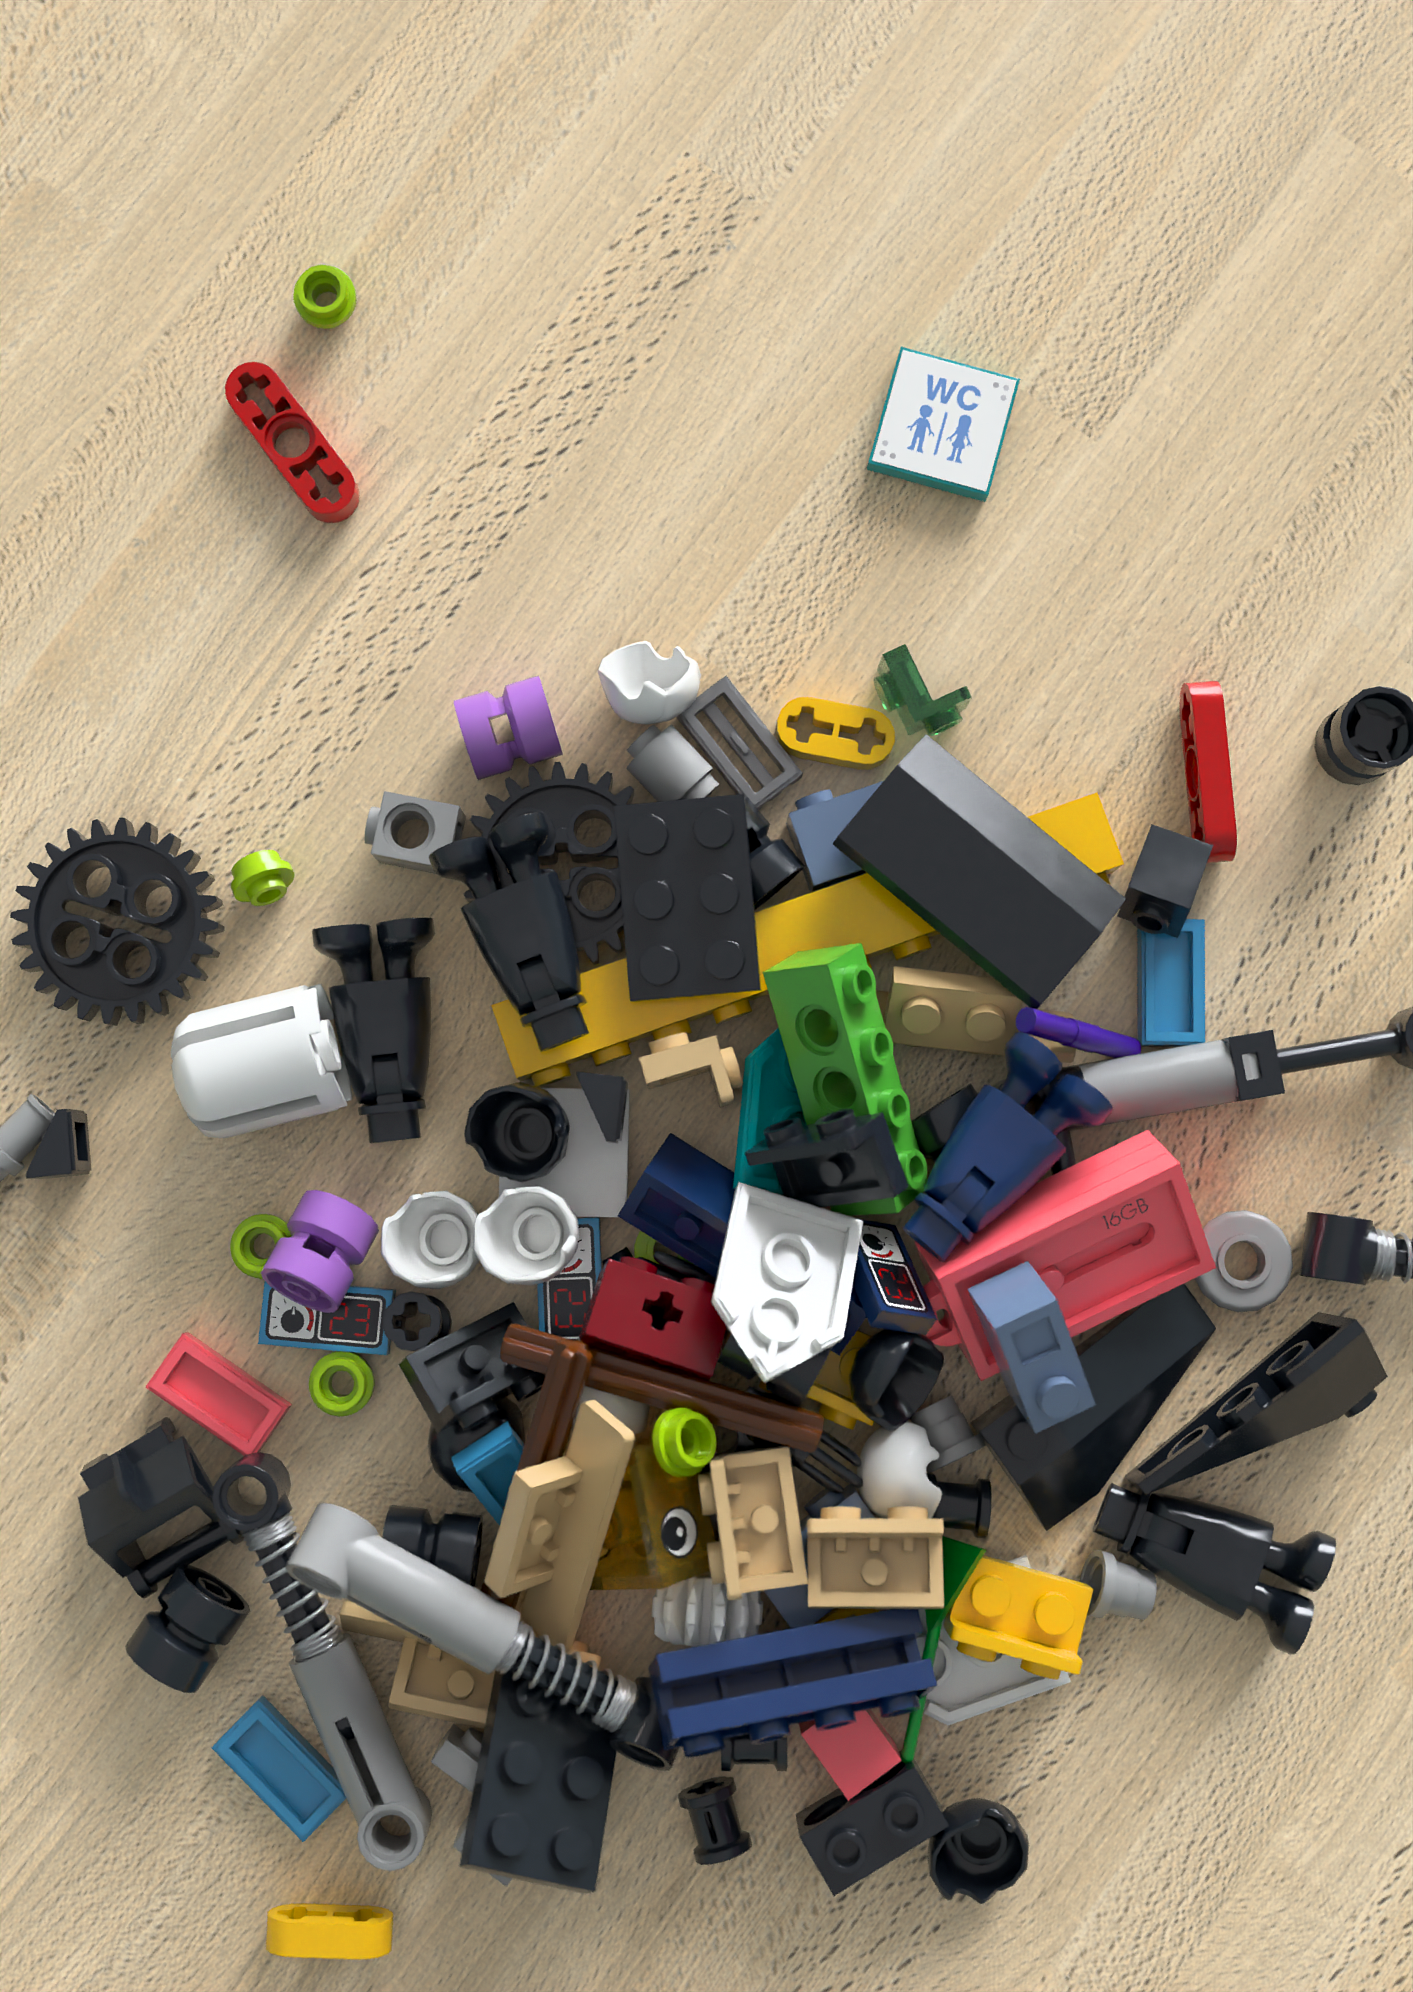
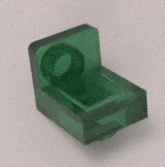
[874,644,972,736]

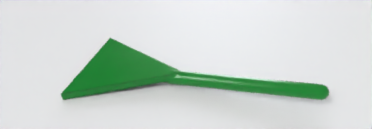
[901,1536,987,1764]

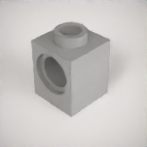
[365,791,466,874]

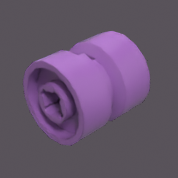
[454,675,563,780]
[261,1190,379,1313]

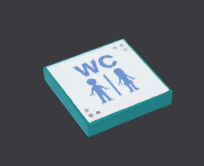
[867,347,1020,502]

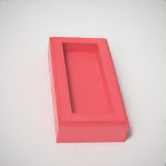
[146,1332,292,1456]

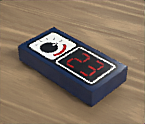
[852,1217,937,1335]

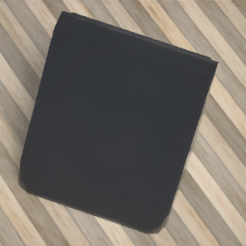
[576,1072,628,1144]
[26,1109,92,1179]

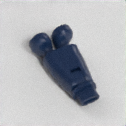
[903,1032,1114,1262]

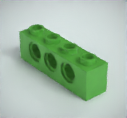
[763,943,927,1216]

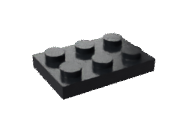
[614,794,762,1002]
[459,1670,617,1894]

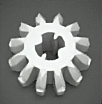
[652,1570,763,1647]

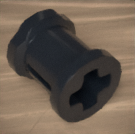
[382,1292,452,1351]
[926,1473,992,1539]
[721,1734,787,1771]
[678,1776,752,1865]

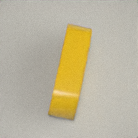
[776,697,895,770]
[266,1903,393,1960]

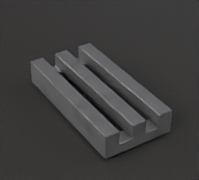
[676,676,803,810]

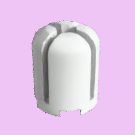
[171,984,352,1139]

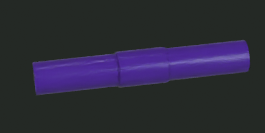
[1016,1007,1141,1058]

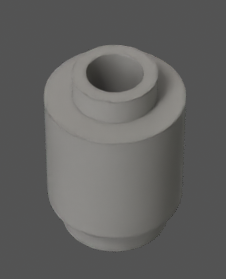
[626,724,720,802]

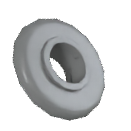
[1195,1210,1293,1312]

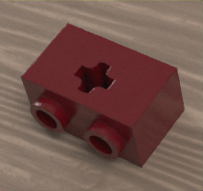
[578,1257,727,1380]

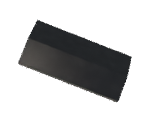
[832,734,1126,1009]

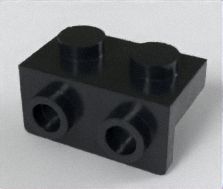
[744,1109,909,1207]
[399,1302,546,1433]

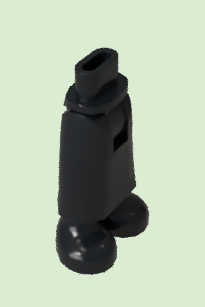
[428,812,589,1052]
[312,917,435,1143]
[1093,1483,1336,1655]

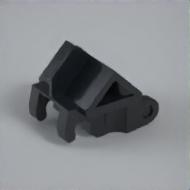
[78,1417,245,1599]

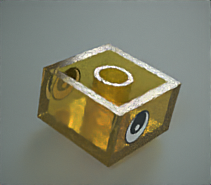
[563,1438,715,1590]

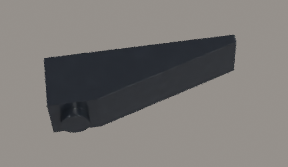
[970,1283,1216,1531]
[1125,1312,1388,1495]

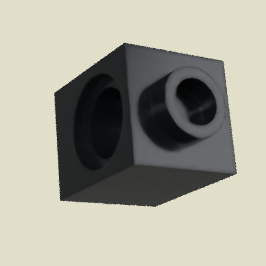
[1117,824,1213,938]

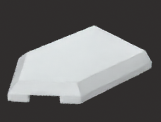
[712,1182,863,1383]
[916,1555,1071,1726]

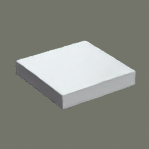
[499,1088,630,1217]

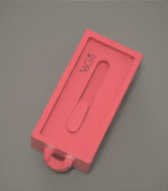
[914,1130,1216,1381]

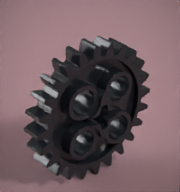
[464,762,635,965]
[10,818,225,1026]

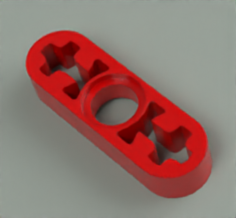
[225,362,359,523]
[1179,681,1237,863]

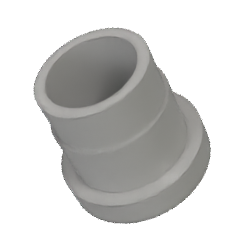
[910,1396,986,1474]
[1080,1550,1157,1620]

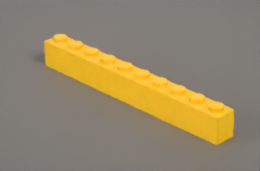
[491,792,1124,1087]

